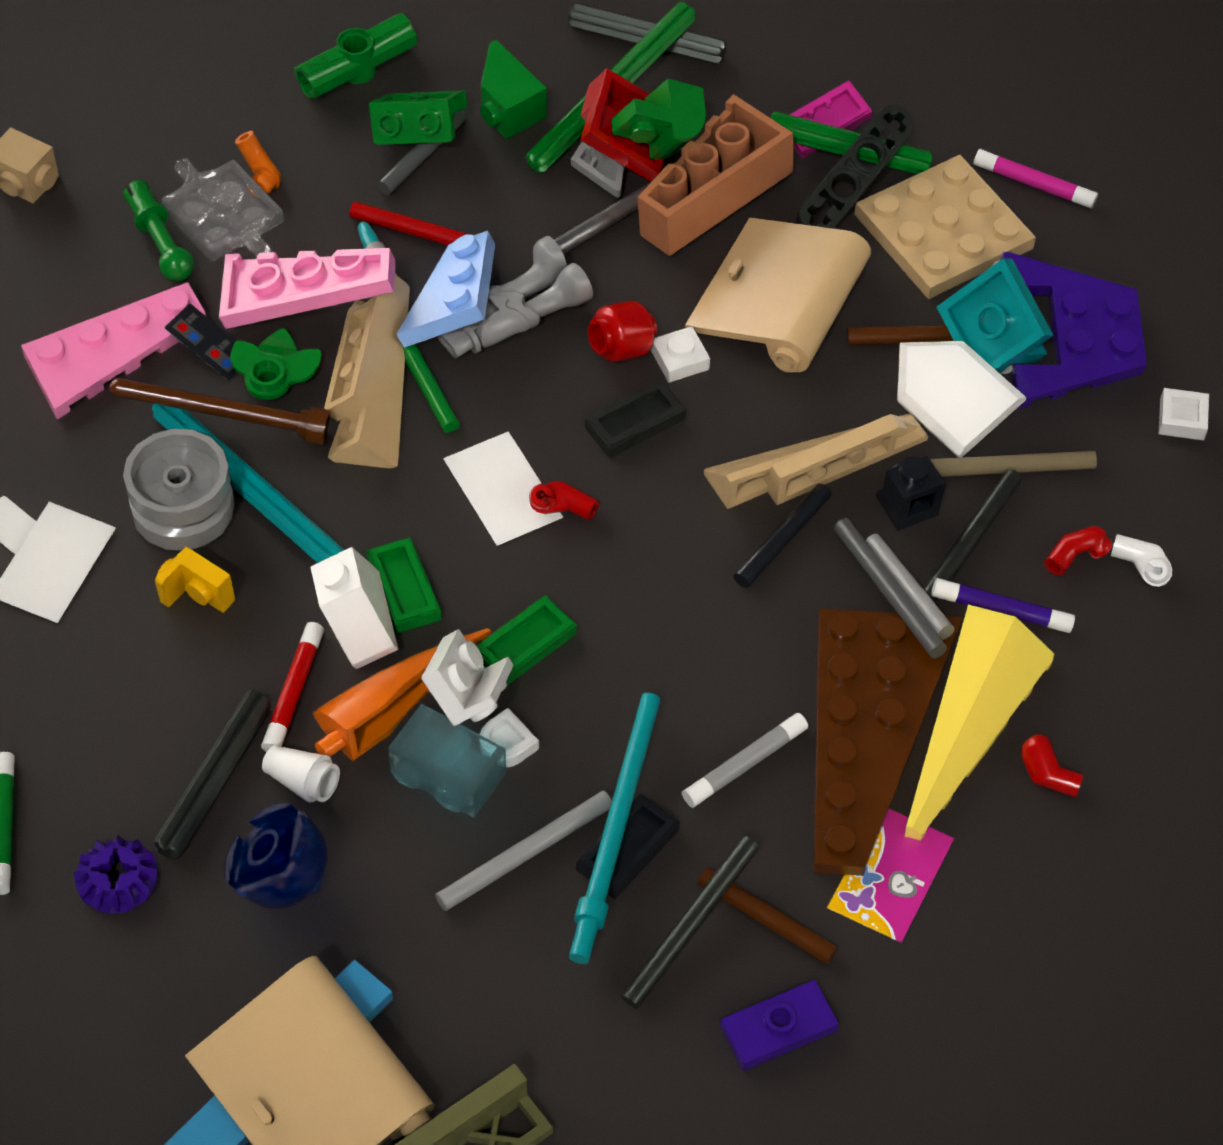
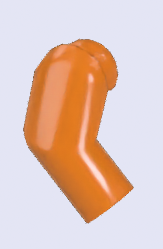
[235,131,281,195]

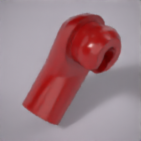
[529,481,600,521]
[1044,525,1113,576]
[1021,734,1084,798]

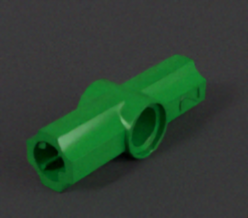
[294,13,418,99]

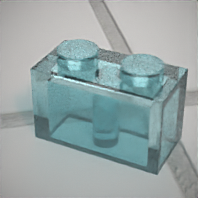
[388,703,506,818]

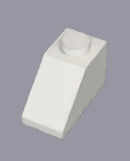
[310,547,398,669]

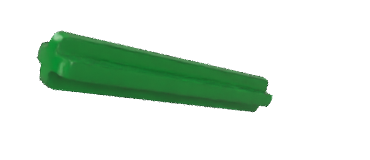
[770,112,932,174]

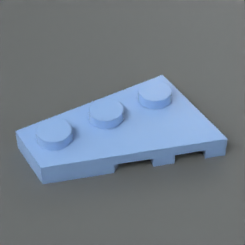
[396,231,495,348]

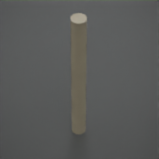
[930,451,1097,477]

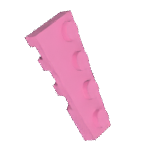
[219,248,395,329]
[21,282,206,420]

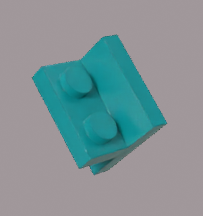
[936,258,1054,373]

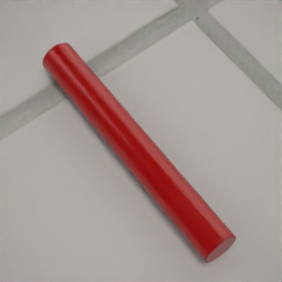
[349,201,474,246]

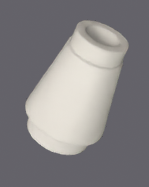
[262,745,340,803]

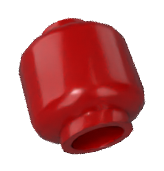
[588,300,657,363]

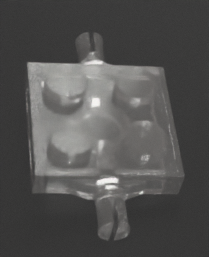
[161,158,284,262]

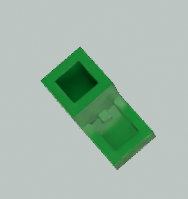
[611,78,706,160]

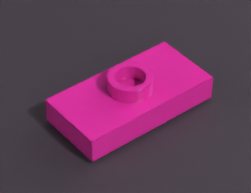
[790,80,873,159]

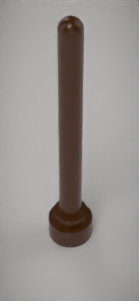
[110,378,331,446]

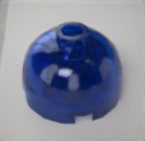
[224,802,328,909]

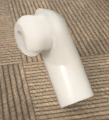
[1111,534,1172,587]

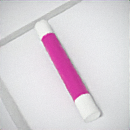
[973,149,1098,209]

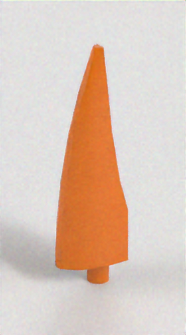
[313,628,491,761]

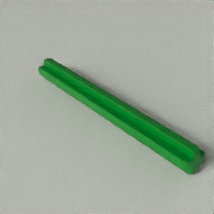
[526,2,695,173]

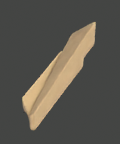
[324,274,410,469]
[704,414,928,509]

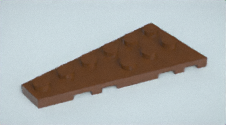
[813,608,963,876]

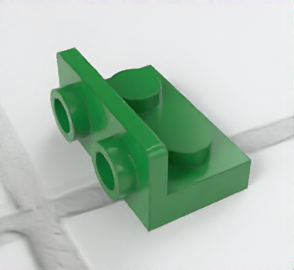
[369,90,467,145]

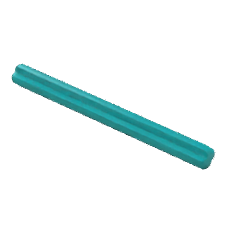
[152,404,345,563]

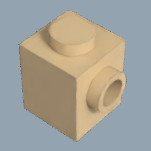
[0,127,59,204]

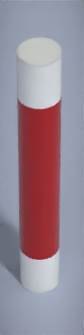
[261,622,324,752]

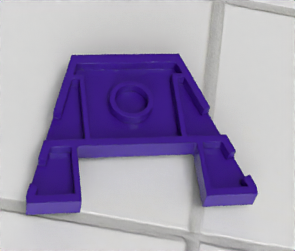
[1000,252,1147,408]

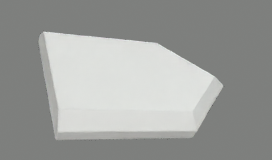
[897,341,1026,458]

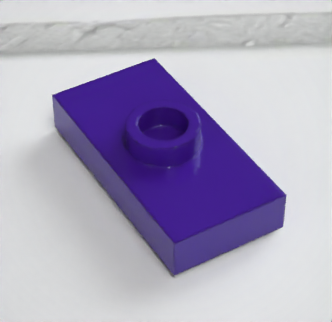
[720,980,839,1071]

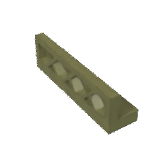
[395,1063,553,1145]

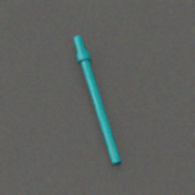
[569,693,661,964]

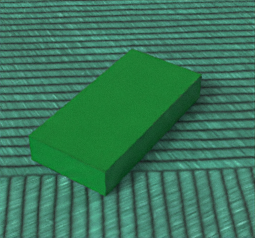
[365,537,442,634]
[476,595,577,685]

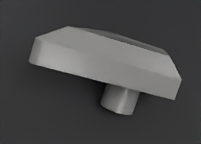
[571,142,625,198]

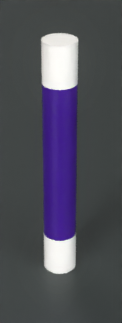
[931,578,1075,633]

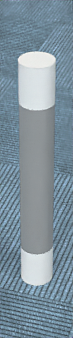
[682,713,808,808]

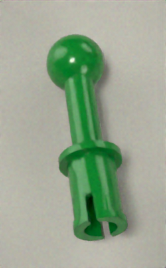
[122,180,194,282]

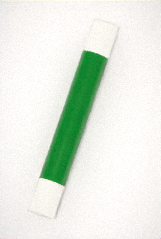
[0,752,15,895]

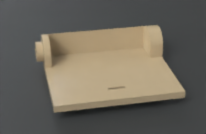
[685,218,871,372]
[185,956,435,1145]

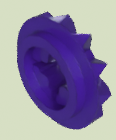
[74,834,158,914]

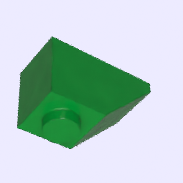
[480,40,547,140]

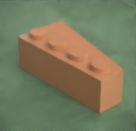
[638,94,793,256]

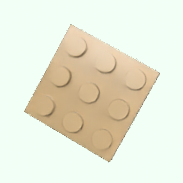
[854,155,1036,299]

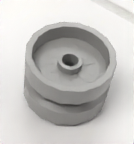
[123,429,235,551]

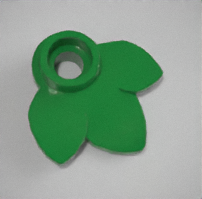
[230,328,322,400]

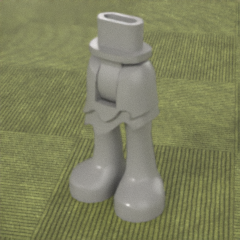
[437,236,593,358]

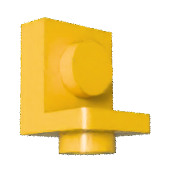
[155,546,235,613]

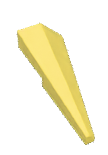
[905,605,1054,841]

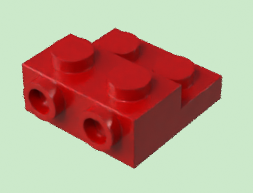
[580,68,664,182]

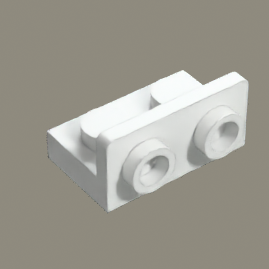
[421,629,514,726]

